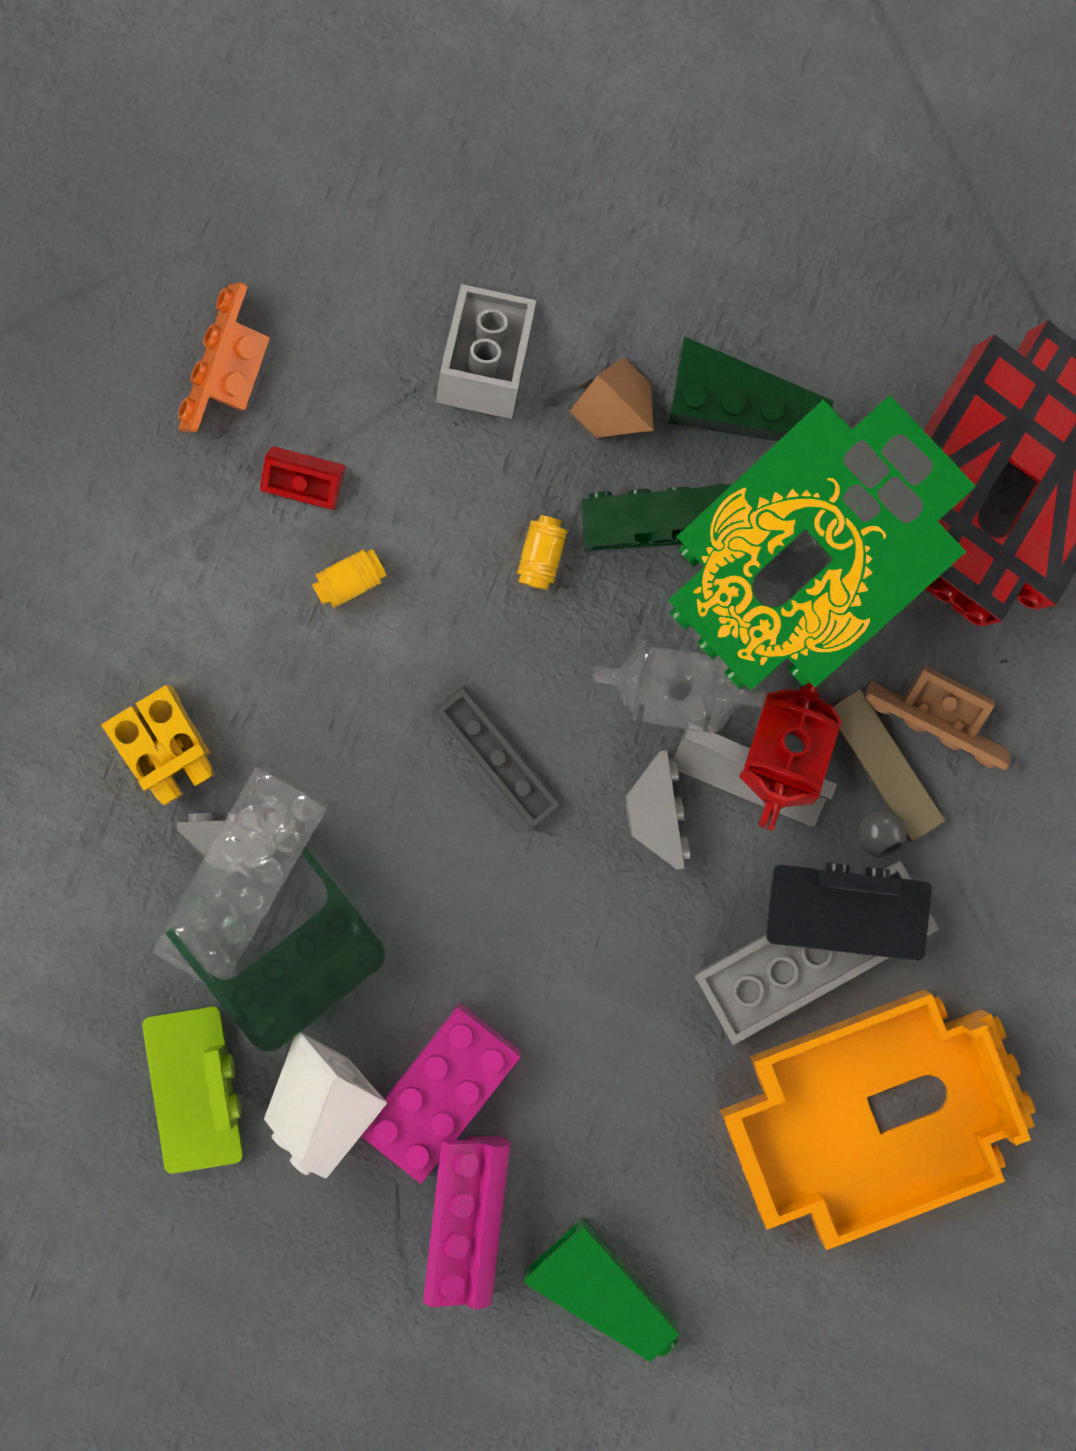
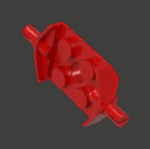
[739,682,842,830]

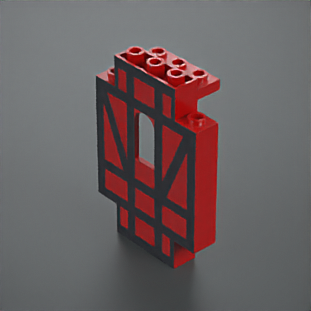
[924,320,1076,626]

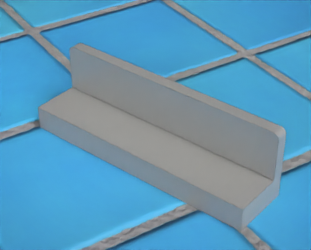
[674,723,837,827]

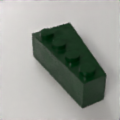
[668,336,834,442]
[581,484,732,551]

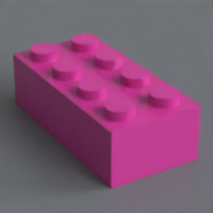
[361,1002,521,1184]

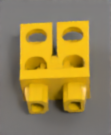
[101,685,215,805]

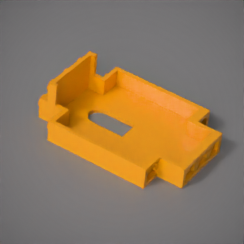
[720,989,1035,1250]

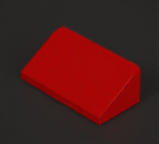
[259,446,346,510]

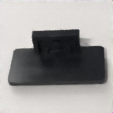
[766,862,932,961]

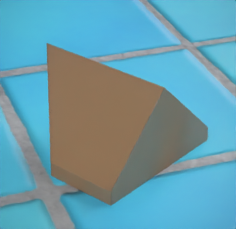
[569,357,654,439]

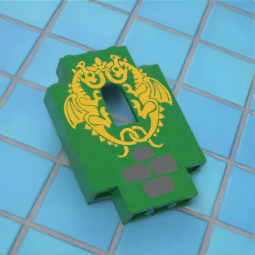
[668,395,976,691]

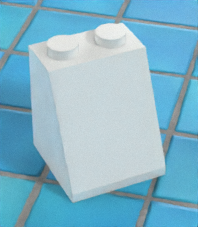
[264,1031,387,1178]

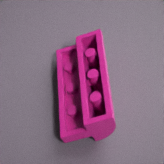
[423,1136,511,1310]

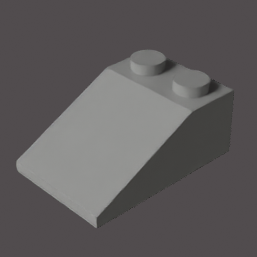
[436,284,537,419]

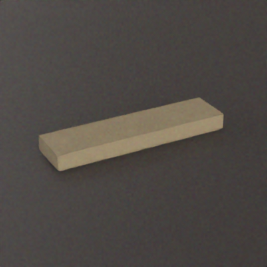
[833,689,945,842]

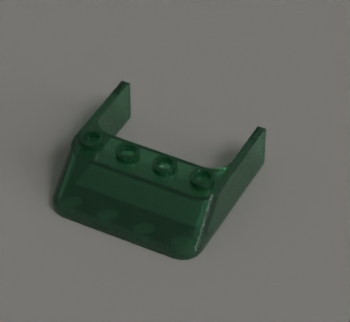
[165,832,385,1052]

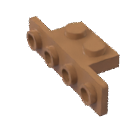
[865,665,1010,770]

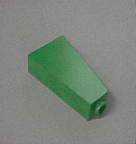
[524,1218,680,1362]

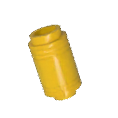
[516,515,568,590]
[312,549,387,609]

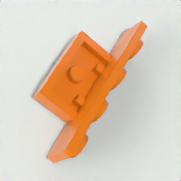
[178,282,270,433]

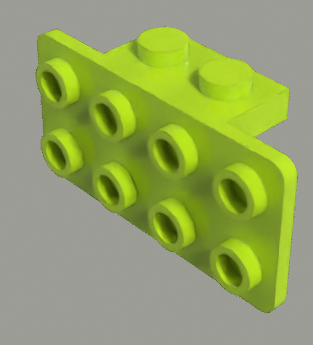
[142,1006,244,1174]

